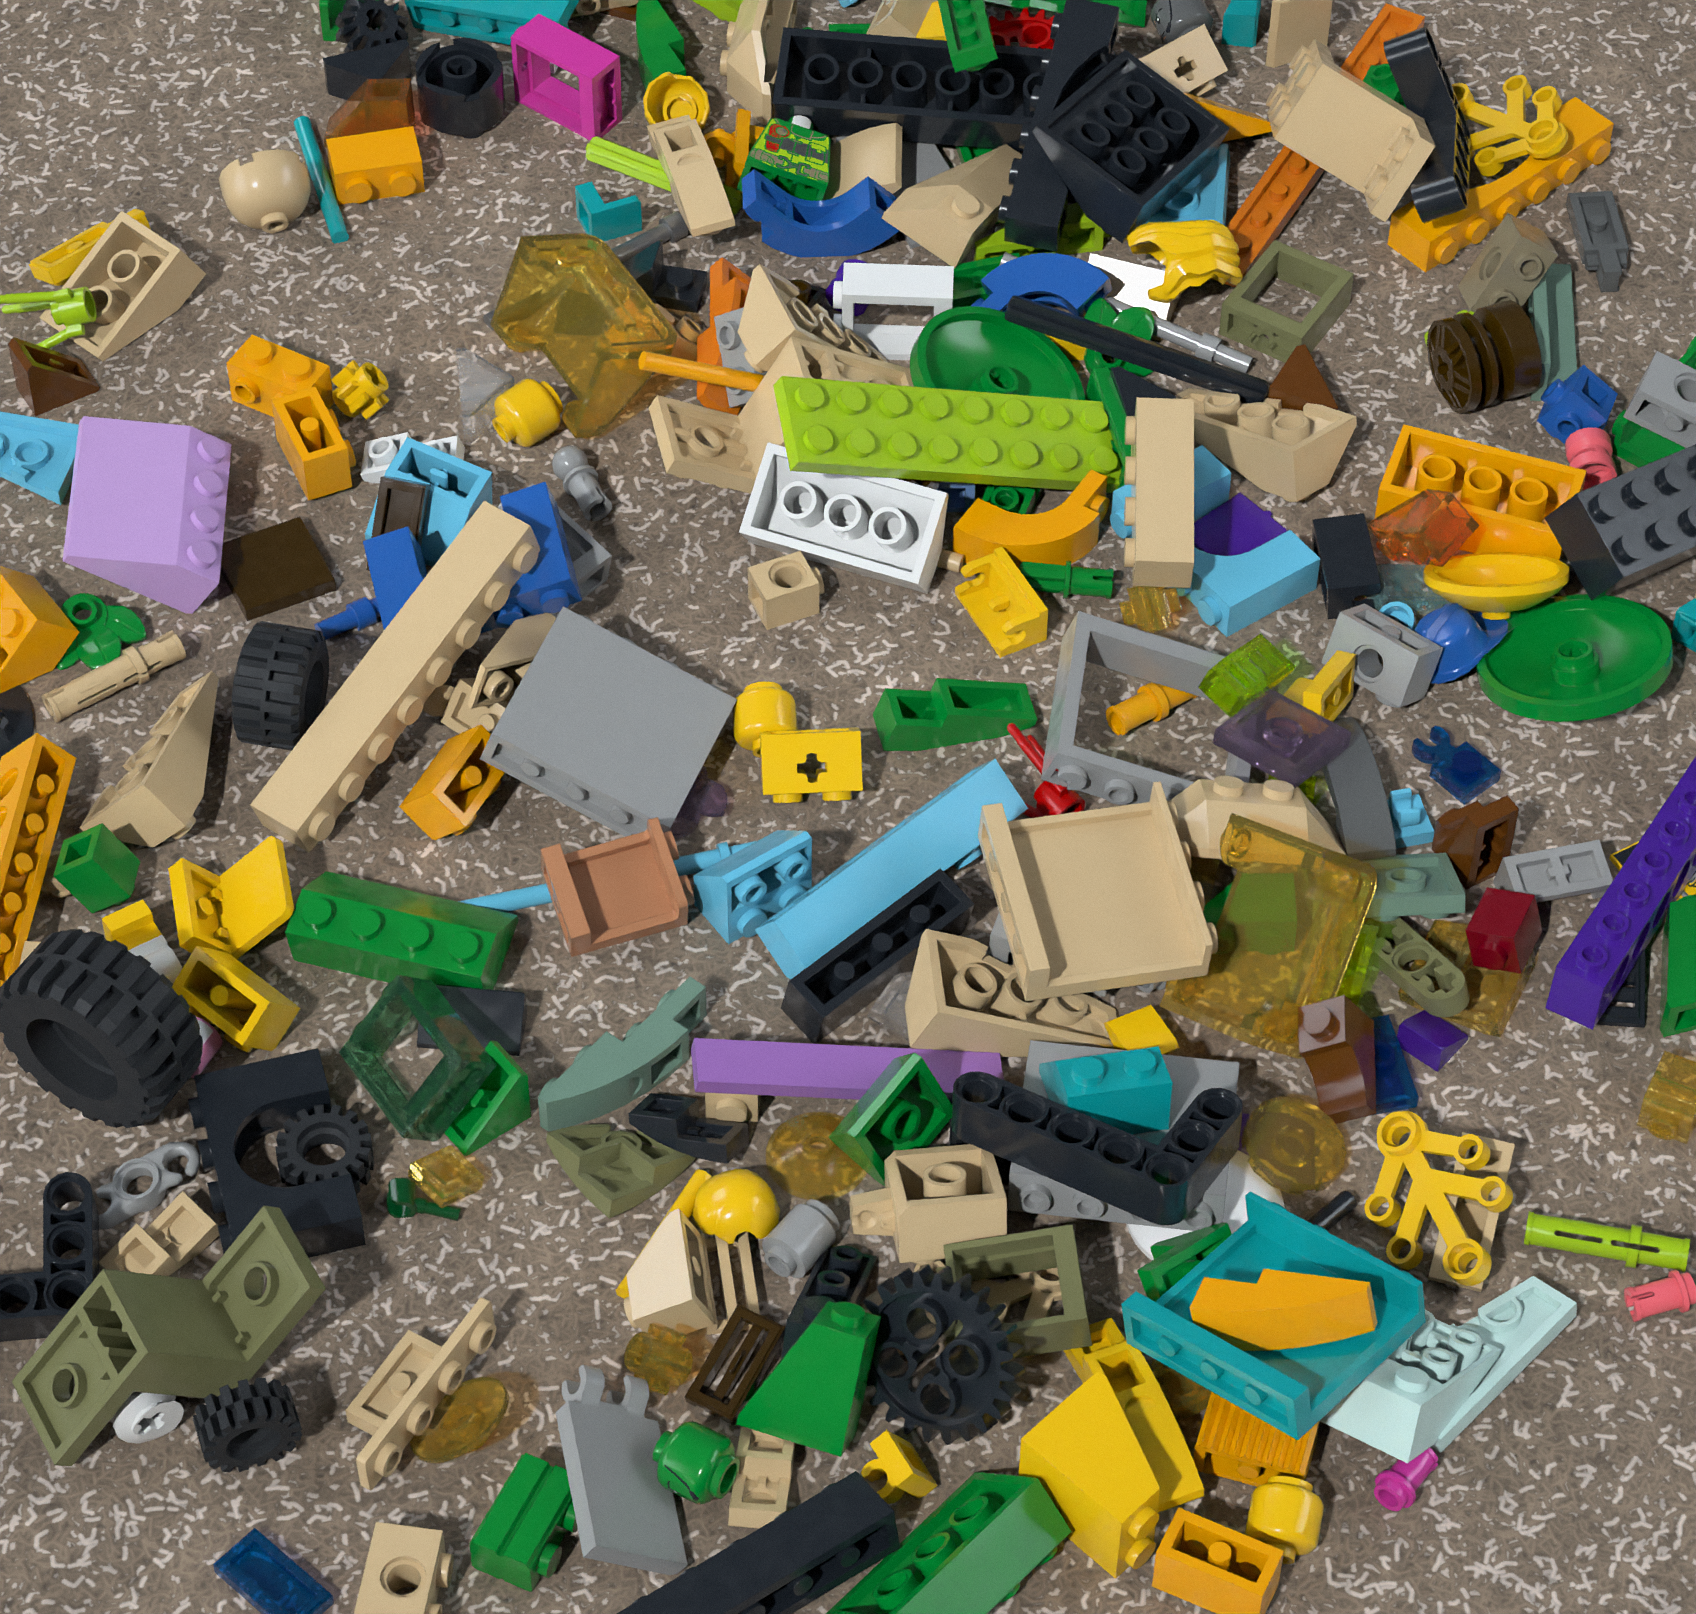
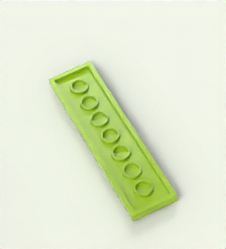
[773,376,1122,493]

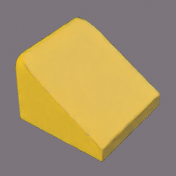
[1104,1005,1180,1055]

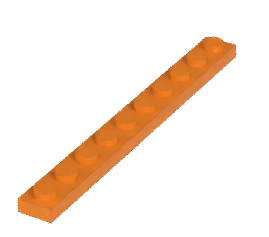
[1210,3,1425,287]

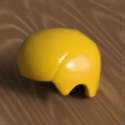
[643,72,710,131]
[692,1169,780,1244]

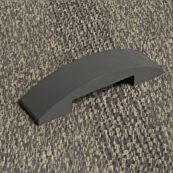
[1306,717,1396,861]

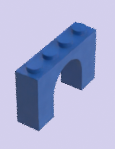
[363,482,582,634]

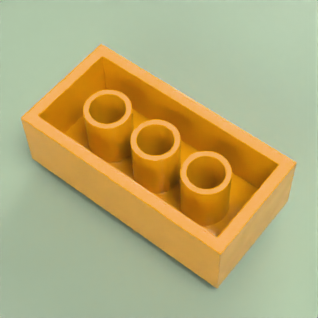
[1373,424,1587,561]

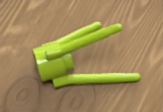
[0,286,97,349]

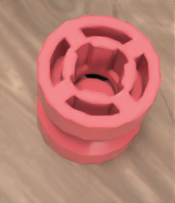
[1565,428,1617,490]

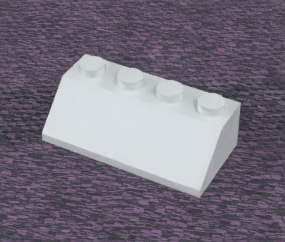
[739,442,948,594]

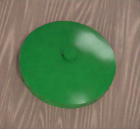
[910,306,1085,400]
[1476,594,1674,722]

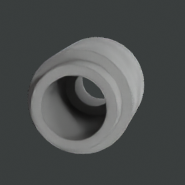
[762,1199,840,1278]

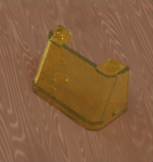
[490,233,677,438]
[1160,813,1377,1059]

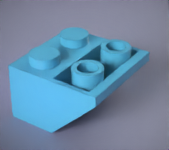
[365,437,492,567]
[693,830,812,944]

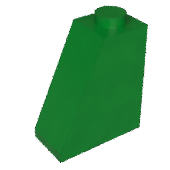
[1660,895,1696,1037]
[736,1301,881,1457]

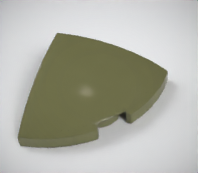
[546,1124,695,1219]

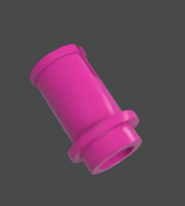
[1374,1448,1438,1511]

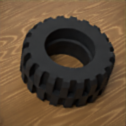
[0,929,203,1128]

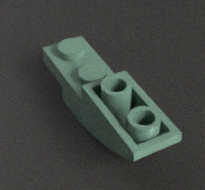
[538,977,707,1132]

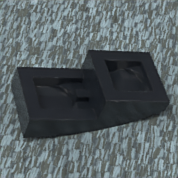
[628,1093,749,1164]

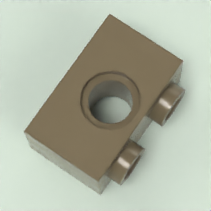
[1458,213,1558,312]

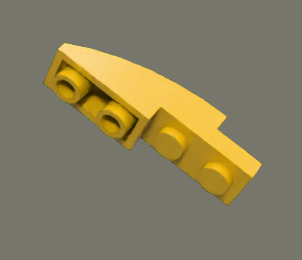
[1063,1317,1204,1512]

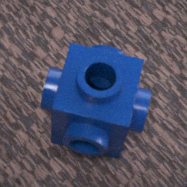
[1537,365,1618,444]

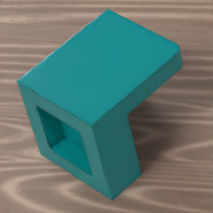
[575,181,642,245]

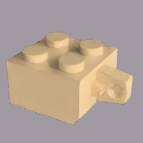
[849,1144,1007,1264]

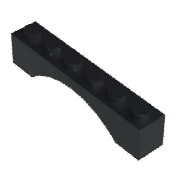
[998,0,1119,252]

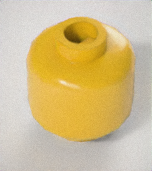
[492,379,563,447]
[732,681,798,758]
[1245,1476,1324,1564]

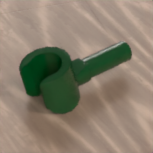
[387,1178,461,1221]

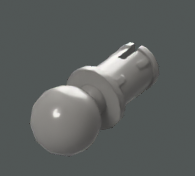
[552,445,612,521]

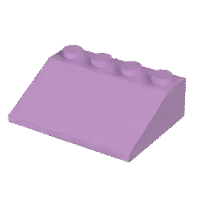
[63,416,232,614]

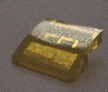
[1398,920,1536,1037]

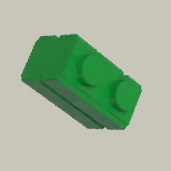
[469,1453,578,1592]

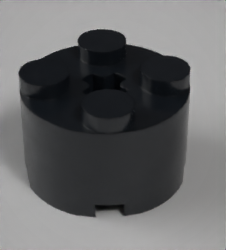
[416,38,506,139]

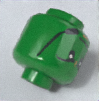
[653,1421,740,1504]

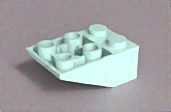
[1320,1310,1501,1463]

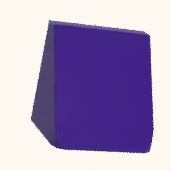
[1396,1010,1469,1072]

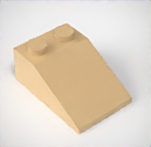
[39,211,206,362]

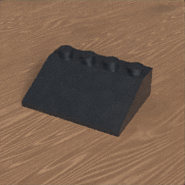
[1032,50,1230,243]

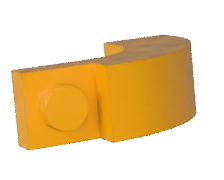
[952,470,1110,569]

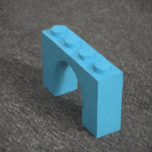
[1110,445,1320,637]

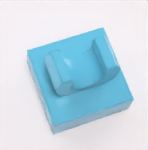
[1387,788,1434,849]

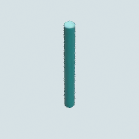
[294,116,349,244]

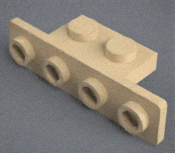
[345,1297,496,1491]

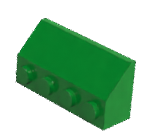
[285,871,519,991]
[826,1472,1072,1614]

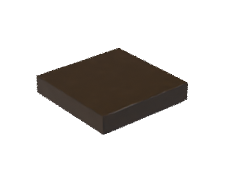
[220,517,336,621]

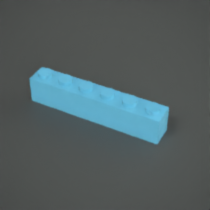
[754,759,1028,979]

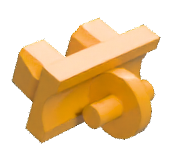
[704,108,764,189]

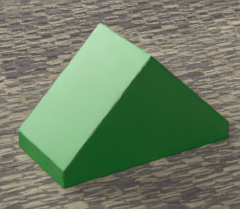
[434,1041,531,1156]

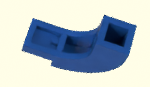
[742,169,899,258]

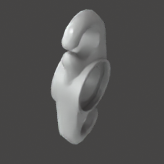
[79,1142,201,1229]

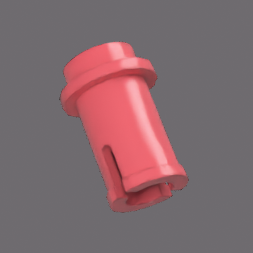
[1624,1270,1696,1322]

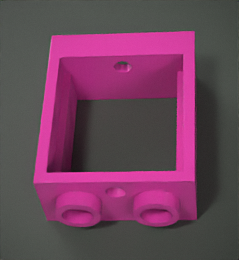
[511,14,623,140]

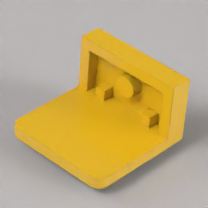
[168,836,294,959]

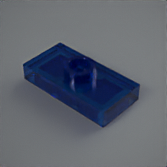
[1371,1015,1419,1115]

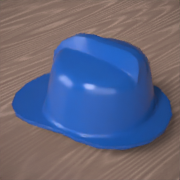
[1414,603,1508,684]

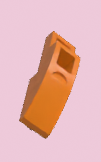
[697,257,751,415]

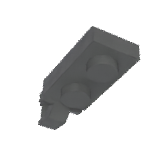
[1566,191,1629,292]

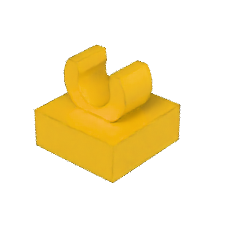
[861,1430,938,1504]

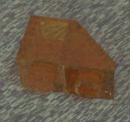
[324,78,416,148]
[1368,489,1479,567]

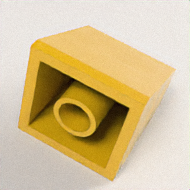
[1018,1370,1160,1579]

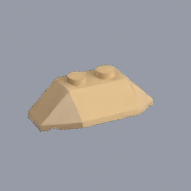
[720,0,797,125]
[1170,776,1348,866]

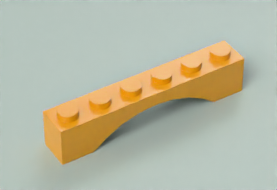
[1387,97,1614,273]

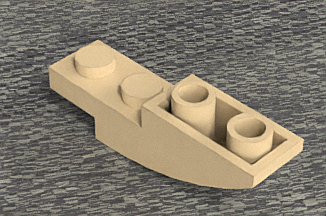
[647,115,736,237]

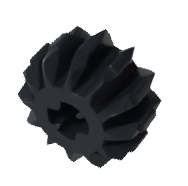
[335,0,408,53]

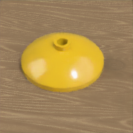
[1423,552,1569,620]

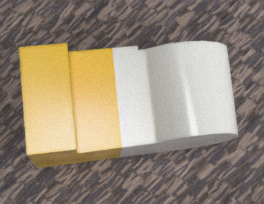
[101,899,182,983]

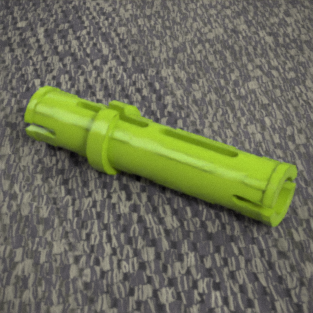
[1524,1211,1690,1272]

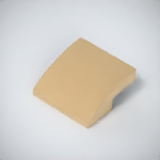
[823,123,902,200]

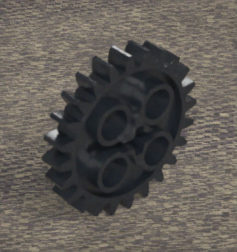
[863,1264,1025,1445]

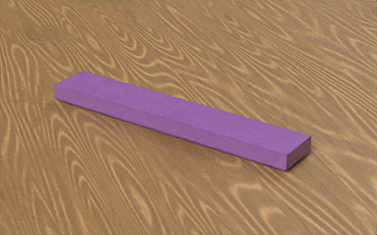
[691,1038,1004,1104]

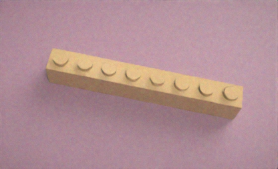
[250,501,541,852]

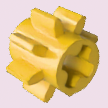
[331,360,389,420]

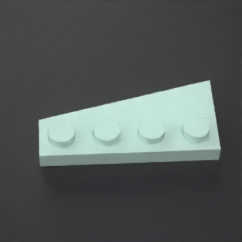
[1431,1276,1577,1453]

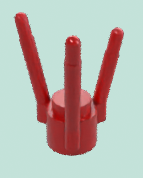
[1007,723,1086,818]

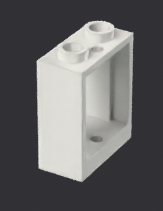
[833,262,954,361]

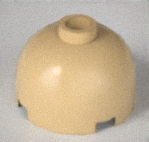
[219,149,311,233]

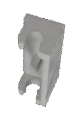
[1493,840,1613,902]

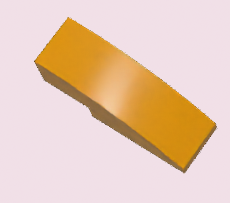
[1190,1269,1378,1351]

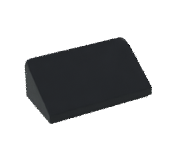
[417,984,527,1056]

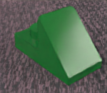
[1137,1223,1232,1301]

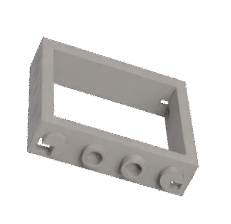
[1041,611,1262,805]

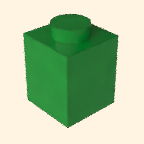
[53,823,140,914]

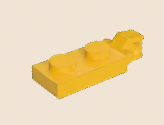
[29,208,151,286]

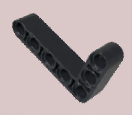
[1383,26,1471,224]
[952,1071,1243,1225]
[0,1172,99,1342]

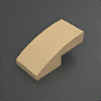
[99,1191,219,1276]
[728,1426,796,1528]

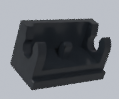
[1312,513,1381,619]

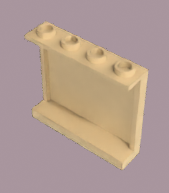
[978,781,1218,1001]

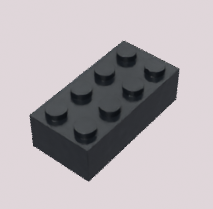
[1545,444,1696,601]

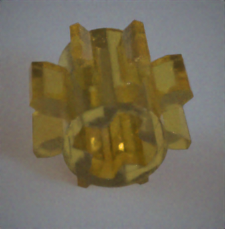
[1119,585,1182,633]
[624,1323,693,1396]

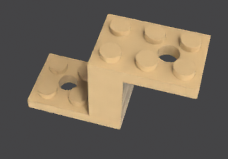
[1266,39,1435,222]
[649,336,914,494]

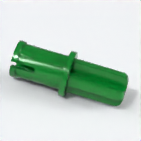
[1019,561,1114,599]

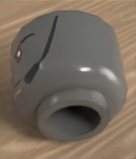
[1151,0,1213,45]

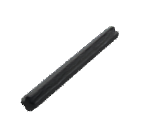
[1005,295,1268,403]

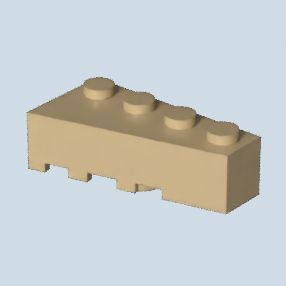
[1124,397,1194,588]

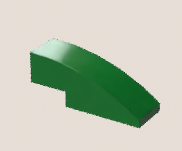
[636,0,686,92]
[873,678,1037,751]

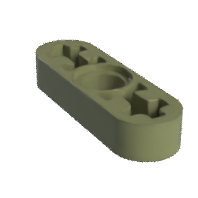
[1360,918,1470,1017]

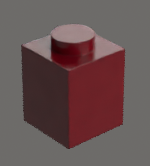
[1465,887,1542,974]

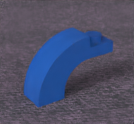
[971,253,1113,318]

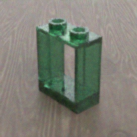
[339,975,497,1142]

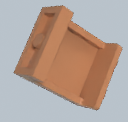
[541,817,695,957]

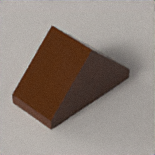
[8,337,100,416]
[1268,344,1338,411]

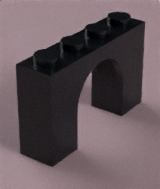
[188,1048,366,1258]

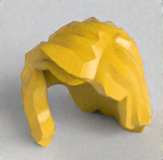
[1127,220,1243,303]

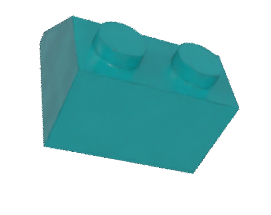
[1039,1046,1173,1134]

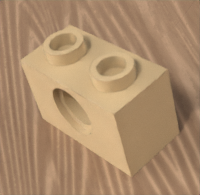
[354,1522,454,1614]

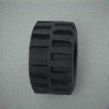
[232,621,329,751]

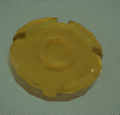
[1241,1096,1347,1195]

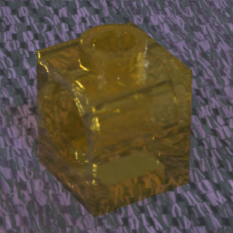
[1637,1051,1696,1144]

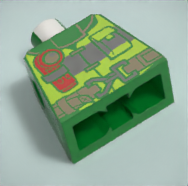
[736,115,830,201]

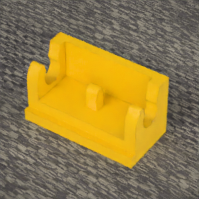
[955,547,1048,658]

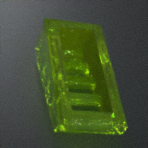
[1198,633,1296,721]

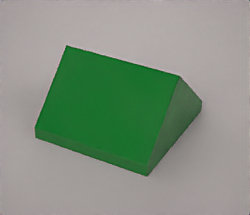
[828,1053,952,1186]

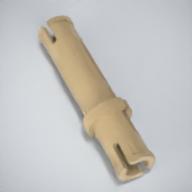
[42,630,186,723]

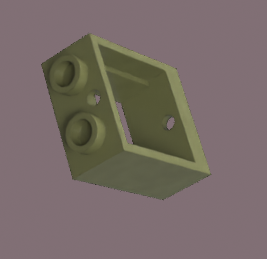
[1219,240,1354,363]
[936,1224,1092,1361]

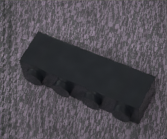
[781,868,975,1044]

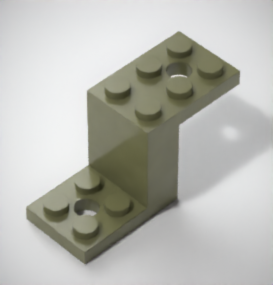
[12,1206,326,1466]

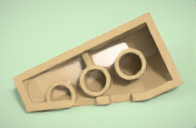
[738,264,888,373]
[79,671,219,848]
[905,929,1117,1057]

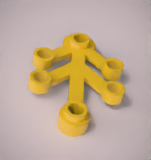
[1451,75,1568,177]
[1364,1111,1513,1286]

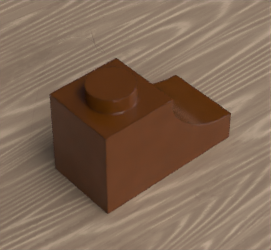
[1431,795,1519,890]
[1298,995,1376,1124]

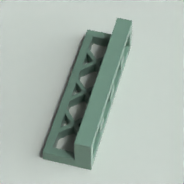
[1526,263,1577,401]

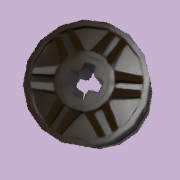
[1427,300,1542,413]

